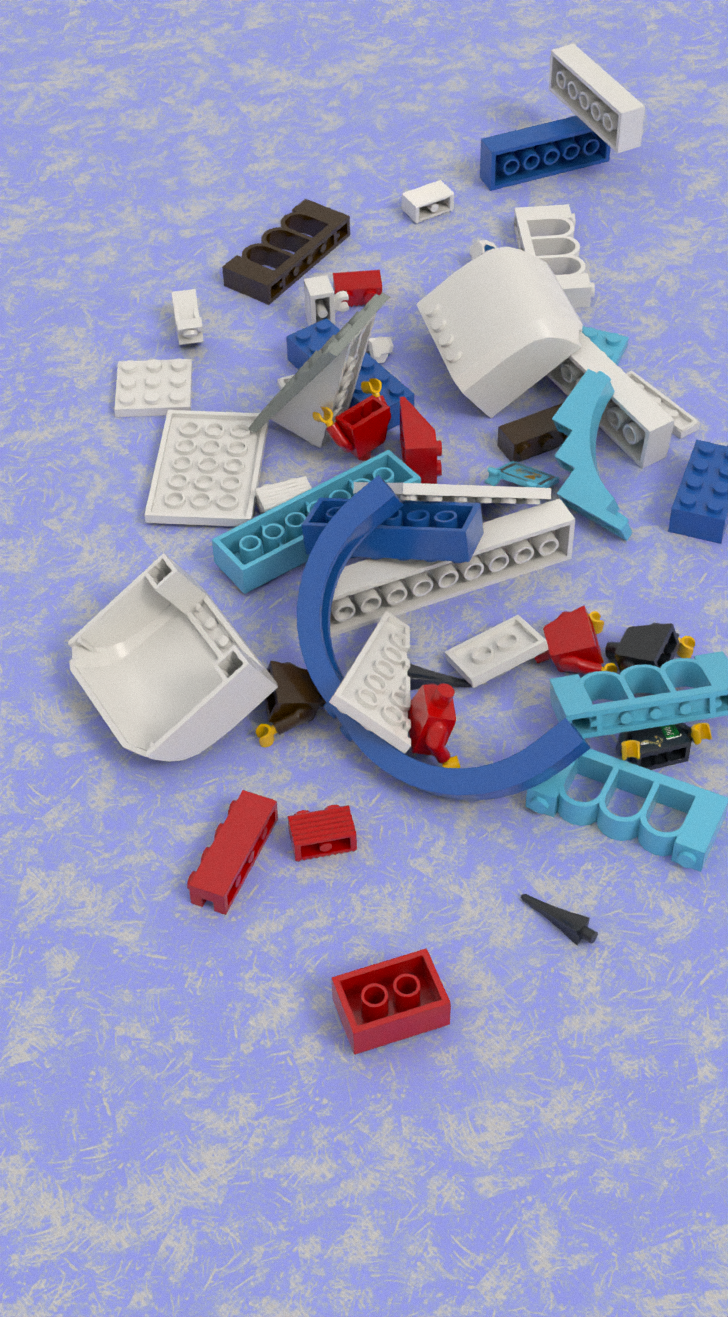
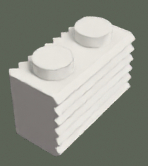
[402,180,454,224]
[255,476,312,514]

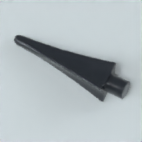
[407,664,472,690]
[521,894,598,945]

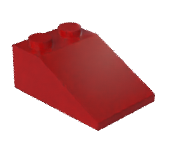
[400,397,442,484]

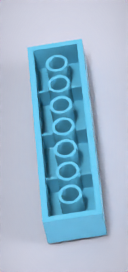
[212,450,421,594]

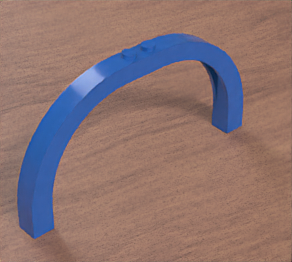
[297,475,591,801]

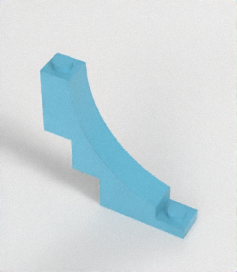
[552,369,633,541]

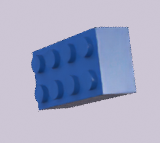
[668,440,728,544]

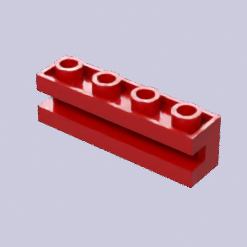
[187,790,278,915]

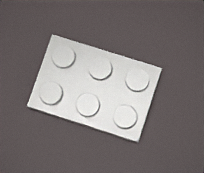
[445,615,549,688]

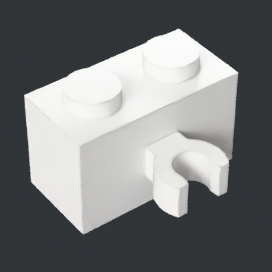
[304,275,349,326]

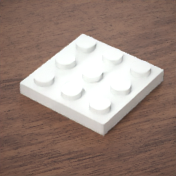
[114,358,193,417]

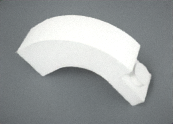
[171,289,204,345]

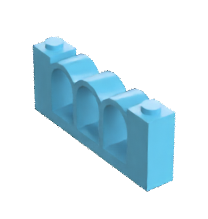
[549,651,728,739]
[525,749,728,872]

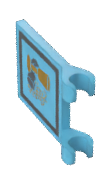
[484,461,560,488]

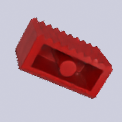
[333,270,383,307]
[287,805,357,862]

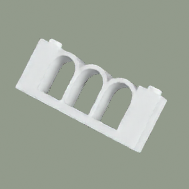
[514,204,595,308]

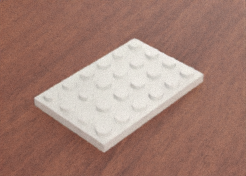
[144,410,269,527]
[353,482,552,504]

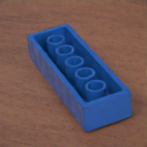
[480,116,611,191]
[286,318,415,431]
[301,498,484,563]

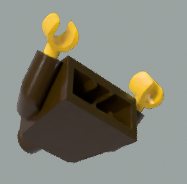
[256,661,327,747]

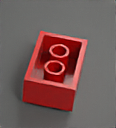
[331,948,451,1055]

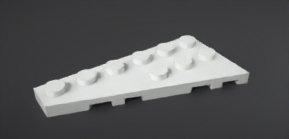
[329,611,411,754]

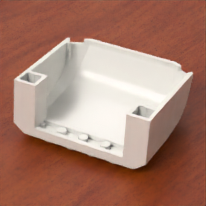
[416,247,583,418]
[68,553,278,762]

